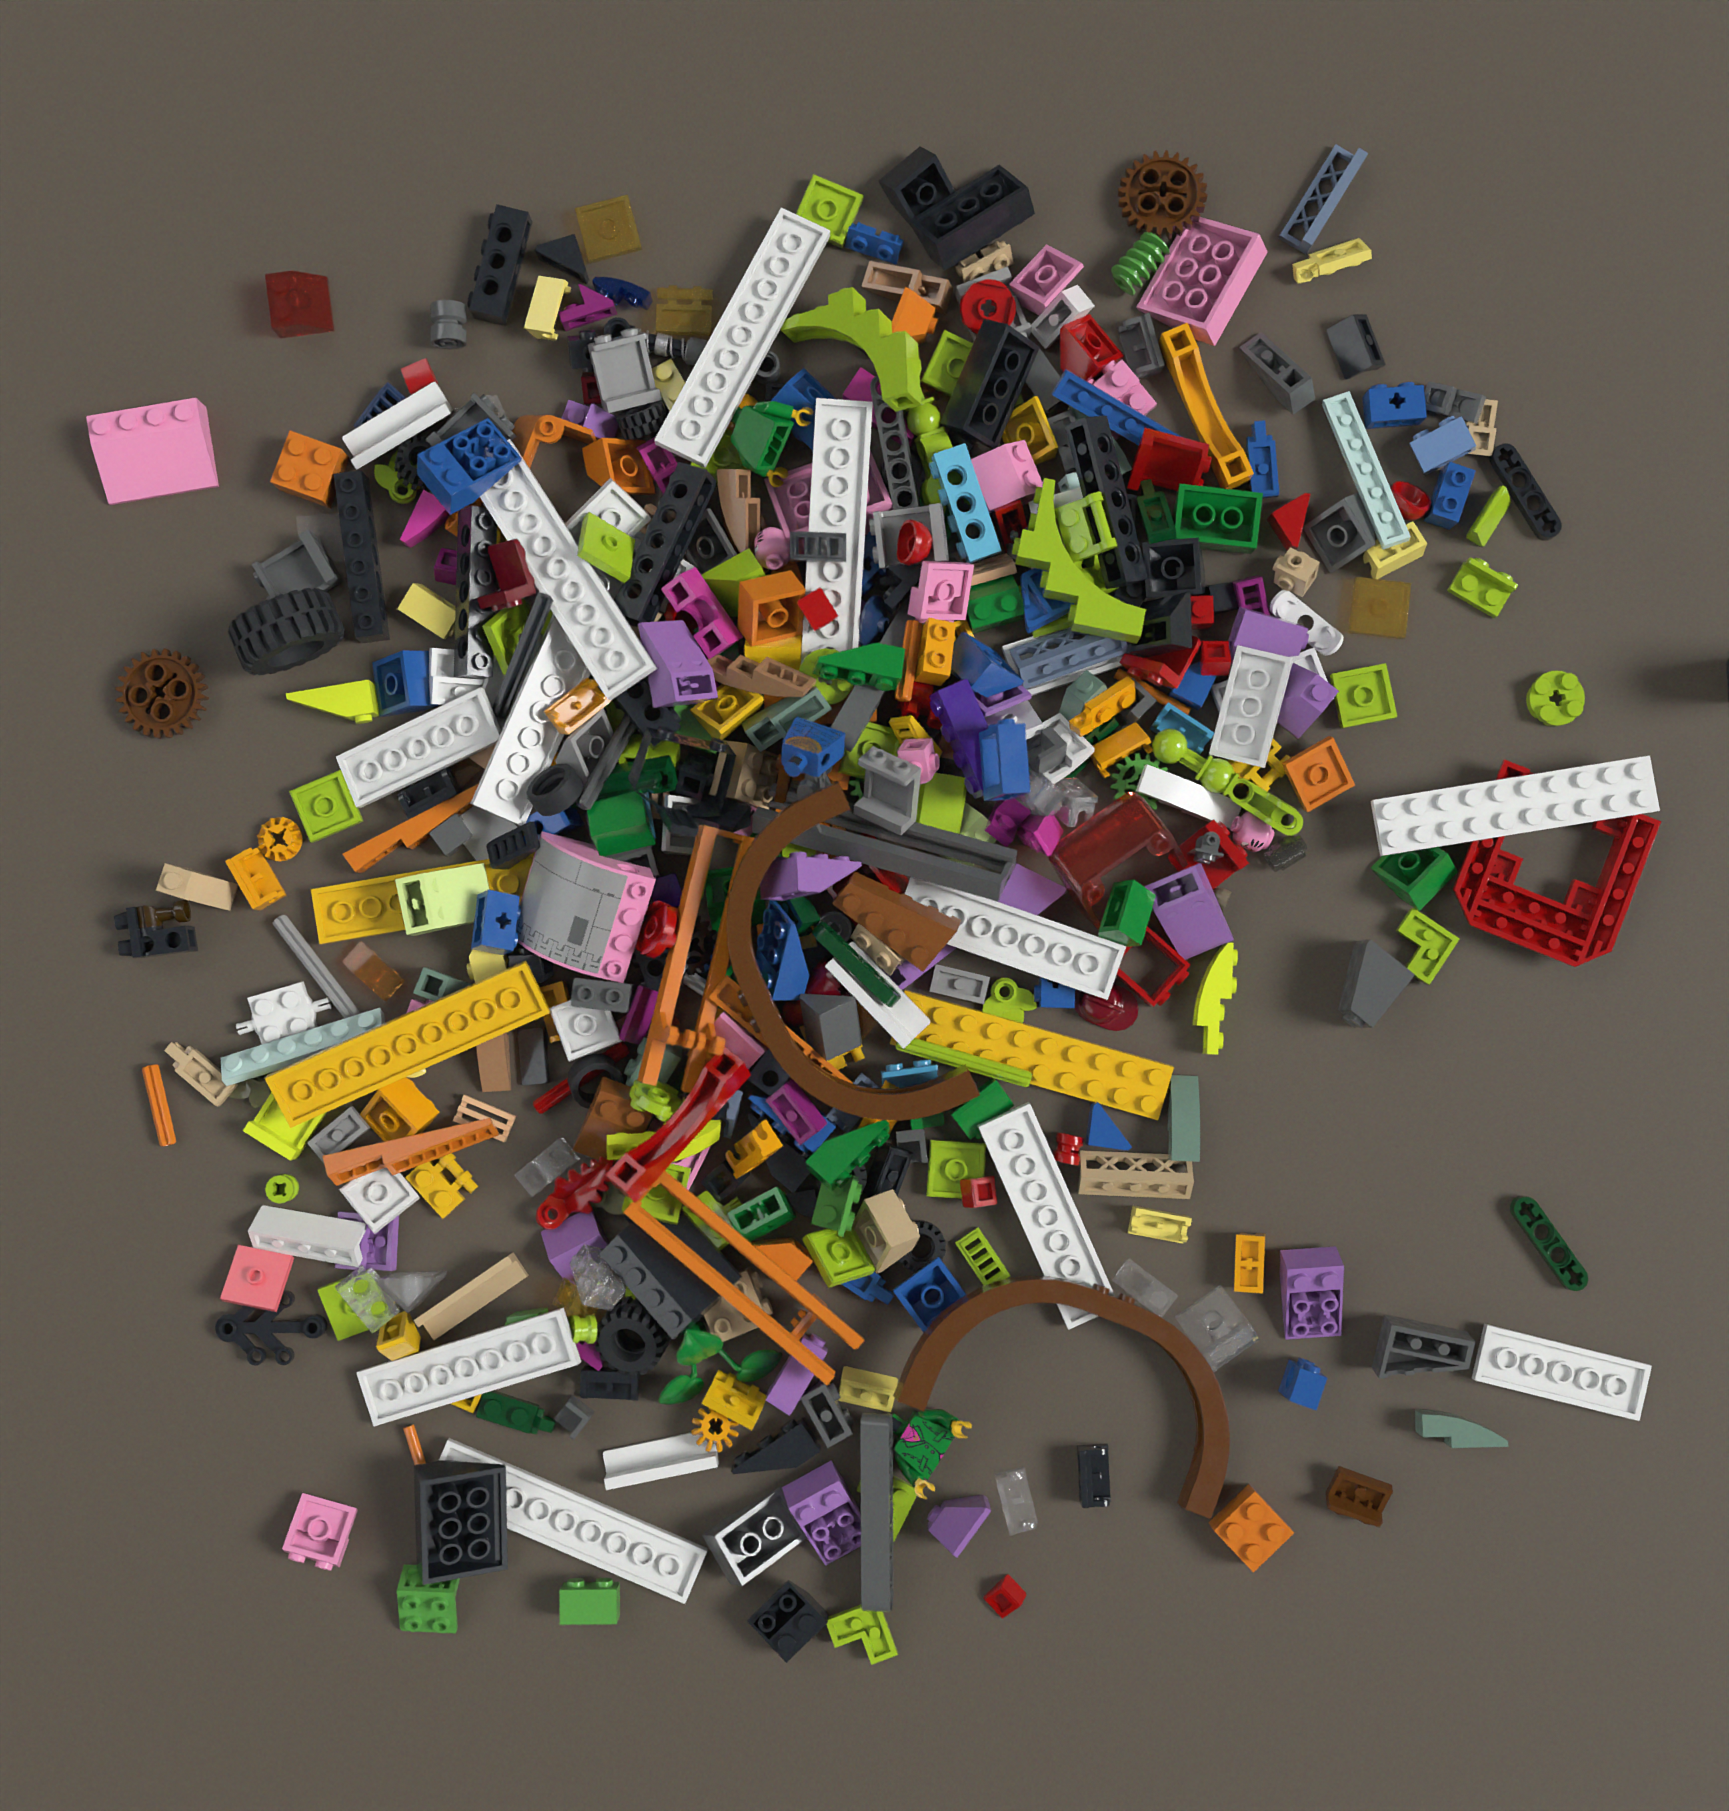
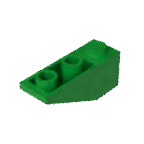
[812,643,905,691]
[806,1120,890,1191]

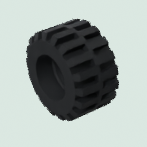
[595,1296,671,1376]

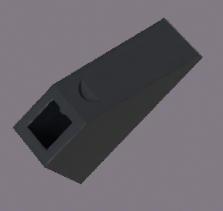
[748,1112,811,1193]
[731,1418,821,1475]

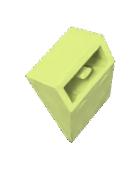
[395,863,490,936]

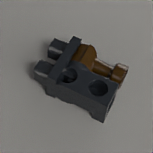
[114,900,198,958]

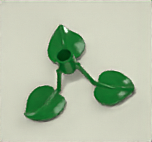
[658,1322,783,1405]

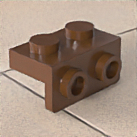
[1326,1466,1393,1527]

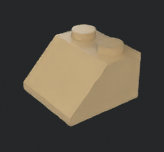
[852,1189,920,1274]

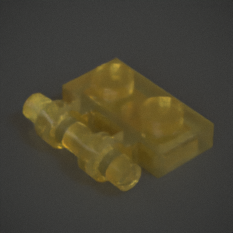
[656,285,713,336]

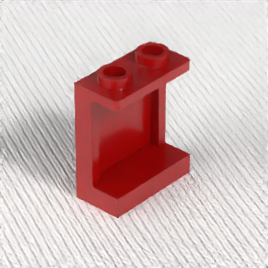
[1127,427,1212,491]

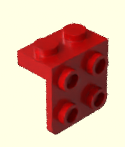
[1119,636,1201,689]
[1168,819,1249,890]

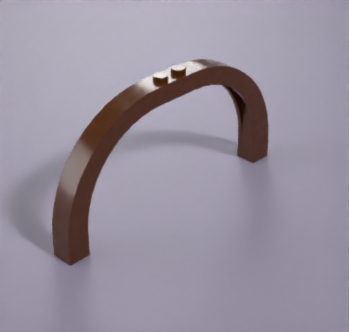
[727,781,980,1120]
[893,1276,1230,1519]

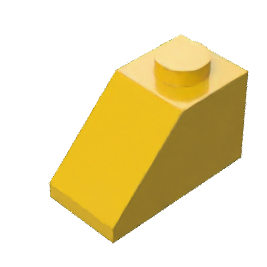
[376,1310,421,1361]

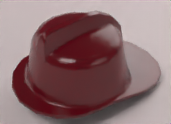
[1075,984,1139,1031]

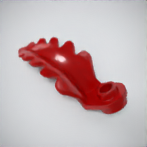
[536,1156,614,1230]

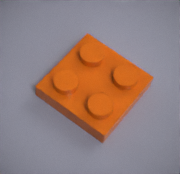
[1282,736,1355,812]

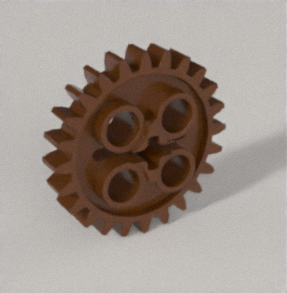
[1118,150,1208,240]
[115,648,209,739]

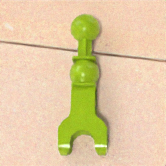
[903,359,971,513]
[1152,729,1303,836]

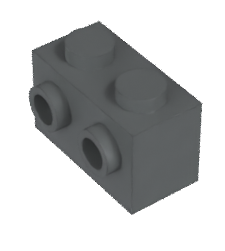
[800,1381,855,1448]

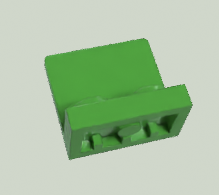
[811,1175,862,1237]
[397,1565,460,1633]

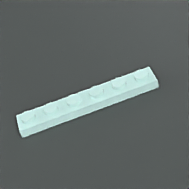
[1322,391,1411,550]
[221,1008,385,1086]

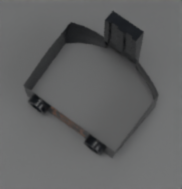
[628,726,736,837]

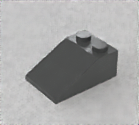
[702,1487,807,1586]

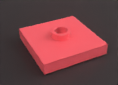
[220,1245,294,1312]

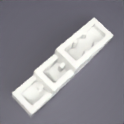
[1136,764,1241,830]

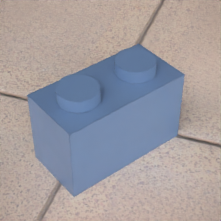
[1410,416,1476,476]

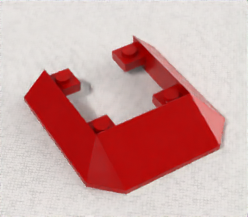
[1453,759,1661,967]

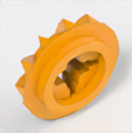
[257,817,303,861]

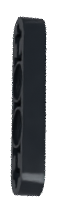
[1489,443,1562,541]

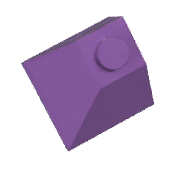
[1277,663,1339,739]
[927,1495,991,1558]

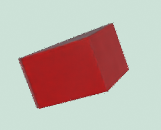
[1267,493,1310,551]
[991,499,1028,553]

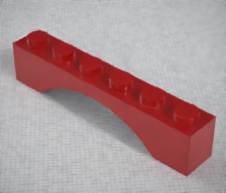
[606,1046,751,1203]

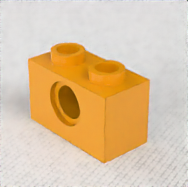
[914,618,956,686]

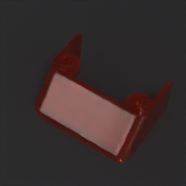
[1048,792,1189,929]

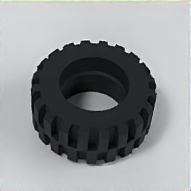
[228,588,345,675]

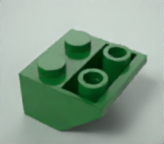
[1098,879,1156,947]

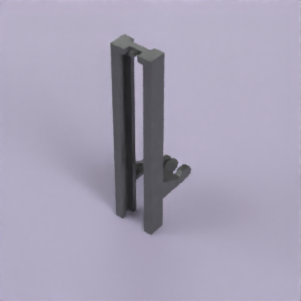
[752,766,1017,902]

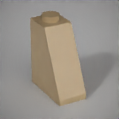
[156,863,239,911]

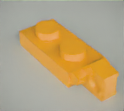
[1069,677,1136,737]

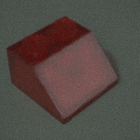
[265,270,335,339]

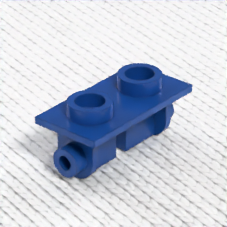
[845,222,904,265]

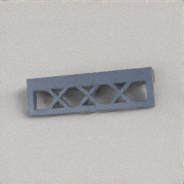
[1279,145,1368,255]
[1009,627,1127,689]

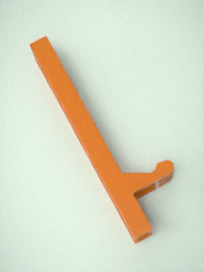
[637,825,755,1093]
[623,1170,864,1385]

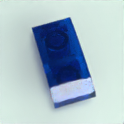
[592,277,653,310]

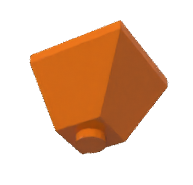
[892,287,938,345]
[582,438,655,495]

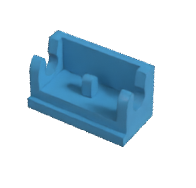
[1149,702,1214,755]

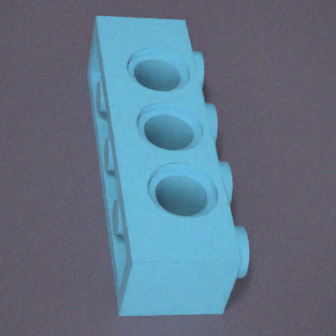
[929,443,1001,563]

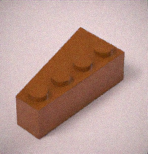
[832,872,961,972]

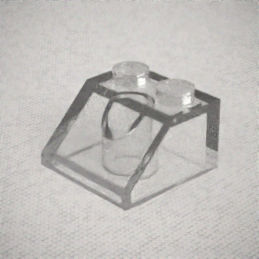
[1175,1285,1260,1372]

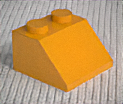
[360,1077,440,1142]

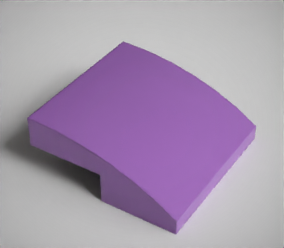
[335,1211,399,1271]

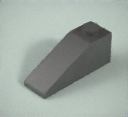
[1239,332,1315,415]

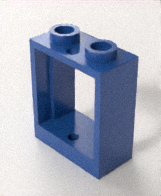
[979,719,1030,801]

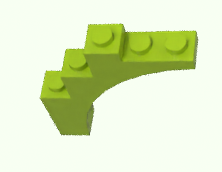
[780,287,921,412]
[1012,478,1146,644]

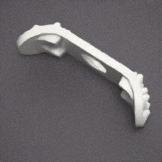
[1270,590,1343,656]

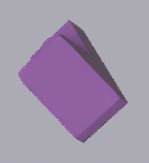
[561,400,619,440]

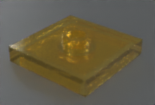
[575,194,642,263]
[1349,577,1411,639]

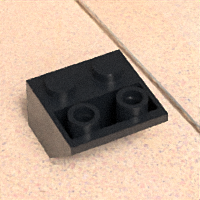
[1127,592,1192,657]
[747,1580,828,1663]

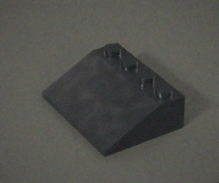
[599,1208,742,1339]
[413,1460,508,1585]

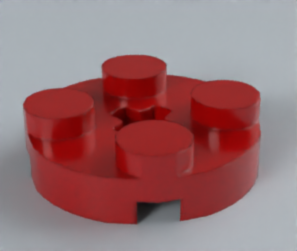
[960,279,1016,334]
[635,901,679,959]

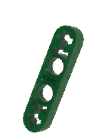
[812,921,901,1008]
[1510,1196,1588,1291]

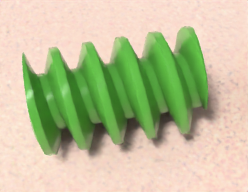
[1111,232,1170,296]

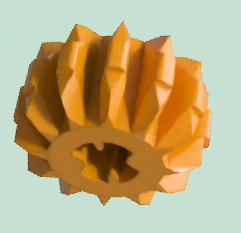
[691,1407,739,1453]

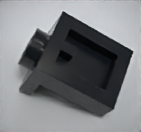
[701,1154,750,1203]

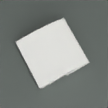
[429,648,485,705]
[1026,713,1095,788]

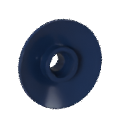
[859,595,890,647]

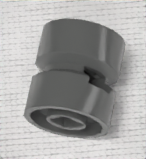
[430,300,467,349]
[816,911,852,942]

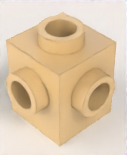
[1273,547,1320,597]

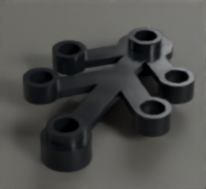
[215,1290,327,1366]

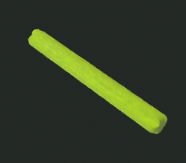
[896,1038,1032,1087]

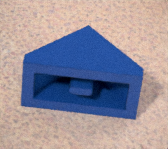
[1085,1101,1132,1151]

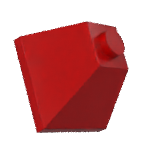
[1060,314,1124,381]

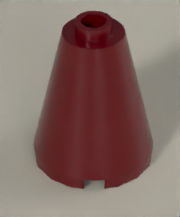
[780,955,858,1028]

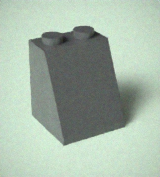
[1338,939,1415,1029]

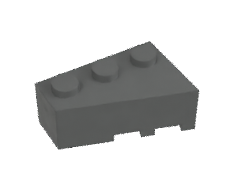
[1372,1314,1475,1379]

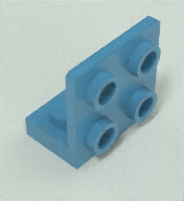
[880,1059,938,1088]

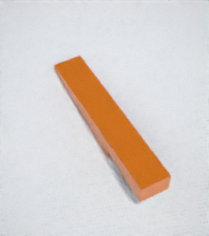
[343,784,479,874]
[708,975,852,1083]
[322,1118,499,1186]

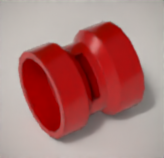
[1053,1132,1084,1165]

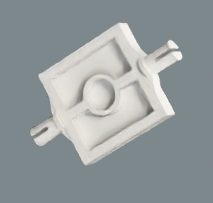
[236,981,332,1044]

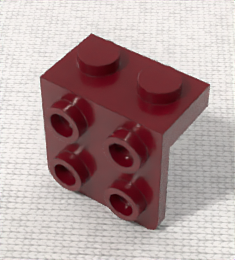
[477,539,536,611]

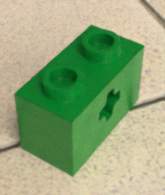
[727,1187,797,1242]

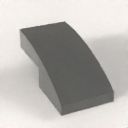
[1424,381,1486,424]

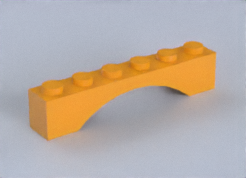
[1158,323,1254,489]

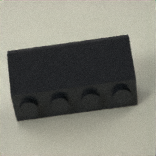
[909,164,1035,271]
[940,319,1040,449]

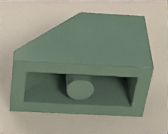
[1058,670,1107,721]

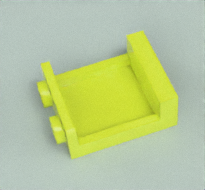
[243,1092,327,1161]

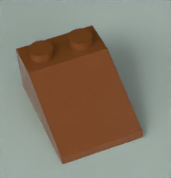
[572,1077,653,1165]

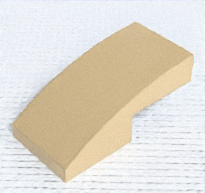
[1465,399,1498,456]

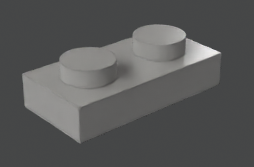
[929,964,990,1004]
[307,1106,371,1163]

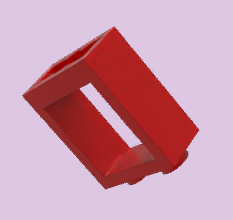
[1116,926,1191,1007]

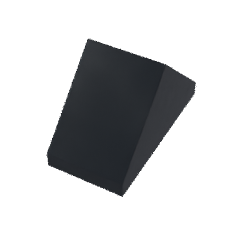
[535,234,590,284]

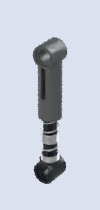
[604,317,780,385]

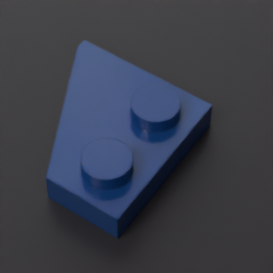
[1021,568,1075,634]

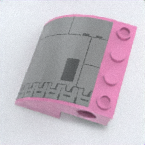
[516,831,656,983]

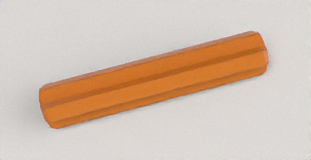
[895,620,922,702]
[142,1064,176,1147]

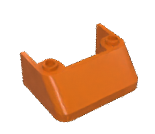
[485,415,597,508]

